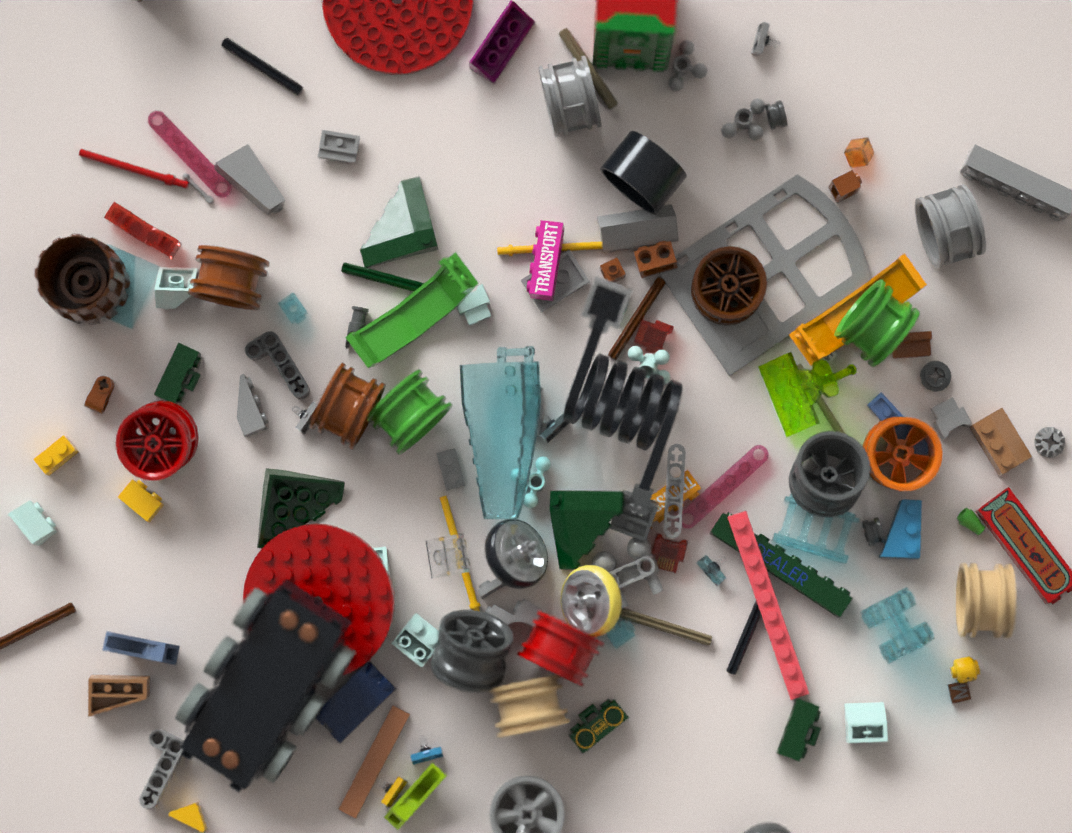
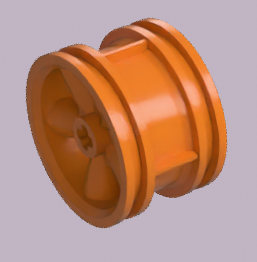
[863,417,942,491]

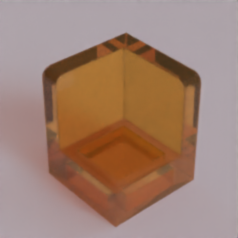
[844,137,874,168]

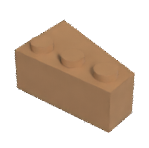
[88,675,150,717]

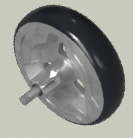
[485,519,548,589]

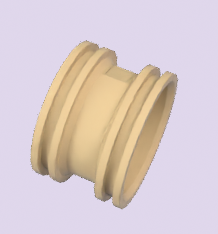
[956,563,1016,638]
[488,675,570,737]

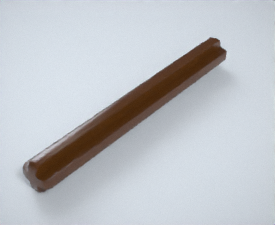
[608,277,666,360]
[0,603,76,650]

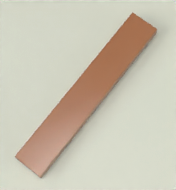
[338,706,410,818]

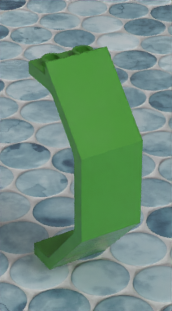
[345,252,478,368]

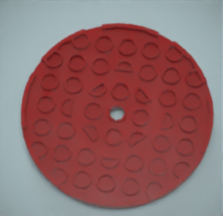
[322,0,473,75]
[243,524,395,676]

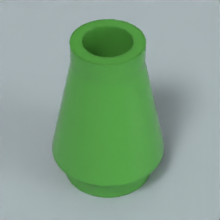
[956,508,986,535]

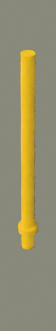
[497,241,603,256]
[440,495,481,611]

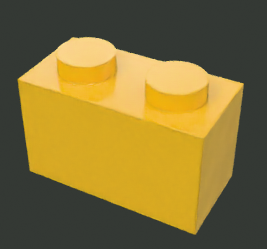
[33,435,79,476]
[118,479,164,523]

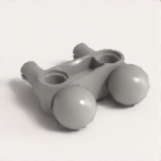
[592,537,664,609]

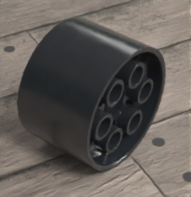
[600,131,687,215]

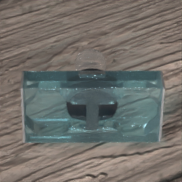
[696,554,727,586]

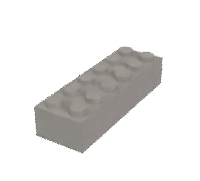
[960,144,1072,221]

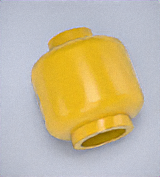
[950,656,980,683]

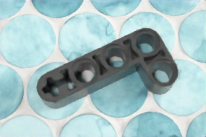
[245,331,310,399]

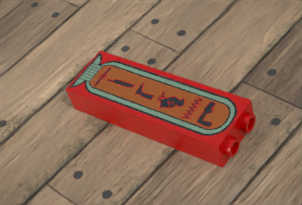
[975,487,1072,605]

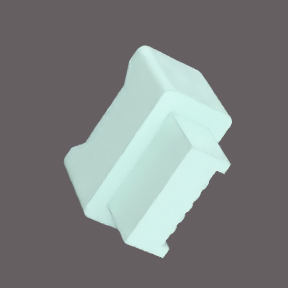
[457,284,491,326]

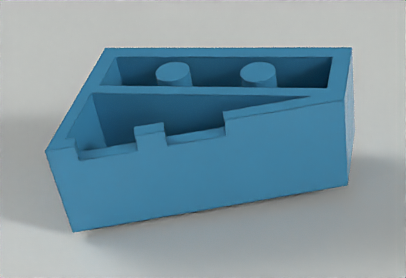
[879,499,922,559]

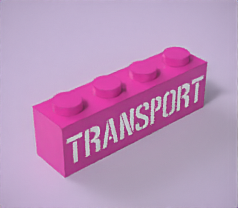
[527,220,565,301]

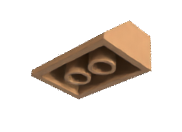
[969,408,1032,476]

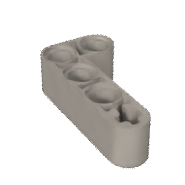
[139,729,183,809]

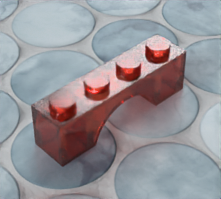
[104,202,182,260]

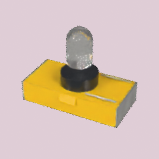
[377,776,408,808]

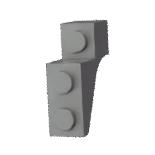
[485,599,544,627]

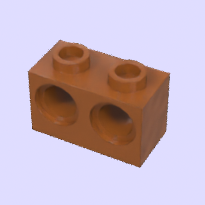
[828,170,862,203]
[634,241,678,278]

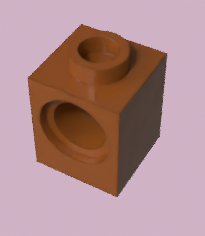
[600,257,626,283]

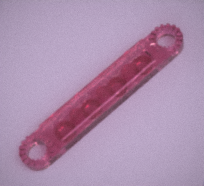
[148,111,232,198]
[678,445,769,529]

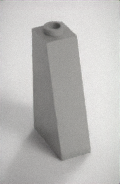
[214,144,285,215]

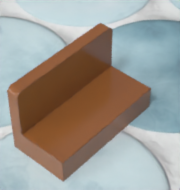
[892,331,932,359]

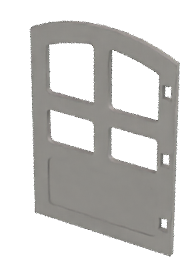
[659,175,871,376]

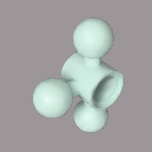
[628,346,670,385]
[511,456,551,508]

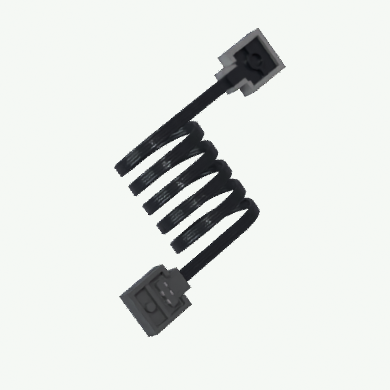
[563,277,682,542]

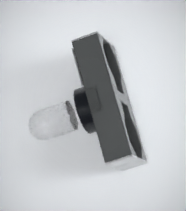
[541,413,569,444]

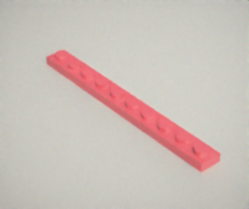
[728,511,809,700]

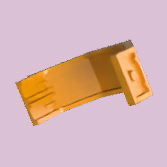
[789,253,927,366]

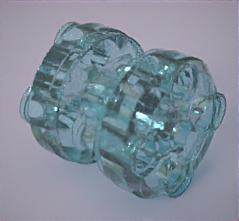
[860,587,935,664]

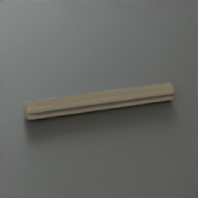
[559,28,618,109]
[619,608,712,646]

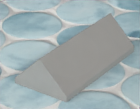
[597,205,679,253]

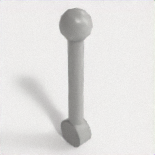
[182,173,213,203]

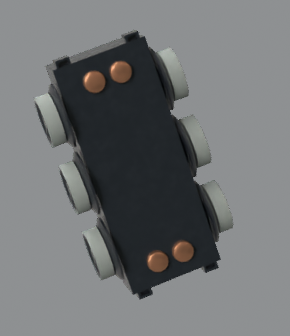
[175,579,355,792]

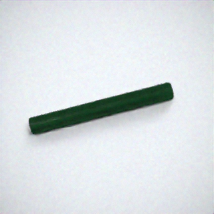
[341,262,424,292]

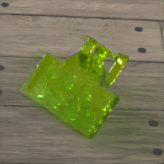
[758,352,857,437]

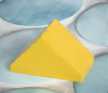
[169,802,207,832]

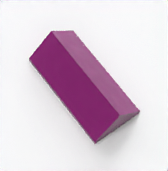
[469,0,535,83]

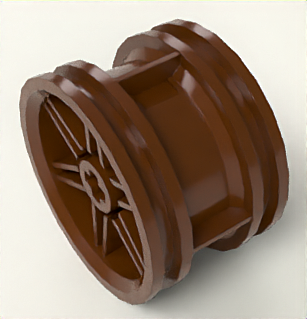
[691,246,767,326]

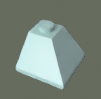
[155,267,198,309]

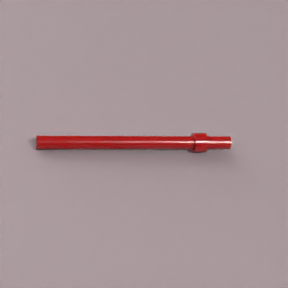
[79,149,189,189]

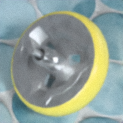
[561,565,622,637]

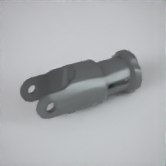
[345,306,369,349]

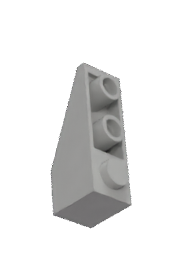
[237,374,268,437]

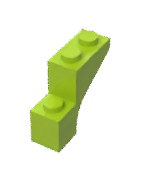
[384,763,446,830]

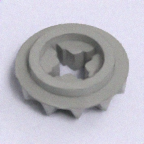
[1034,427,1065,457]

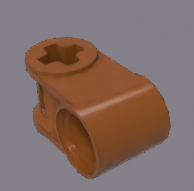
[84,376,115,414]

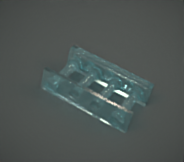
[771,494,860,564]

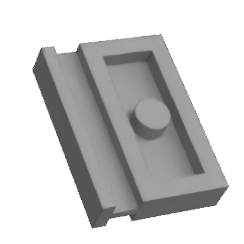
[318,130,360,164]

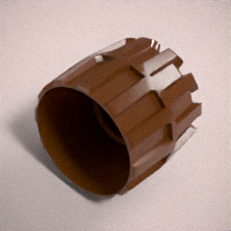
[34,234,130,325]

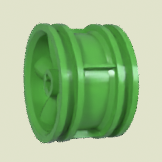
[834,279,920,367]
[366,369,453,455]

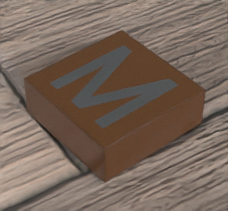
[947,682,971,704]

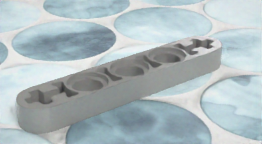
[663,444,686,539]

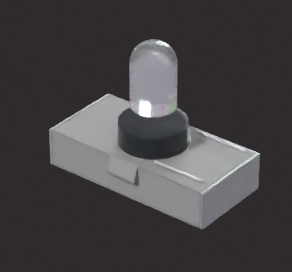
[751,22,780,56]
[291,402,318,434]

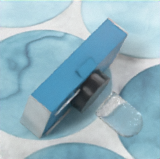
[410,735,444,765]

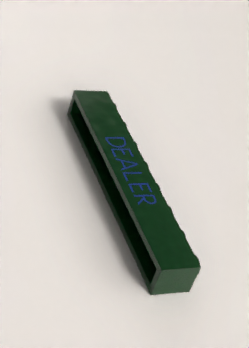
[710,512,853,618]

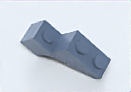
[102,631,180,665]

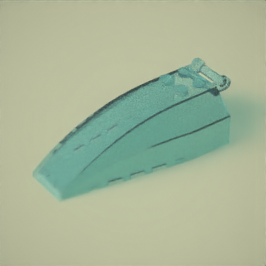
[460,346,541,519]

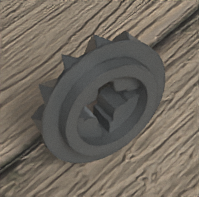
[920,361,951,392]

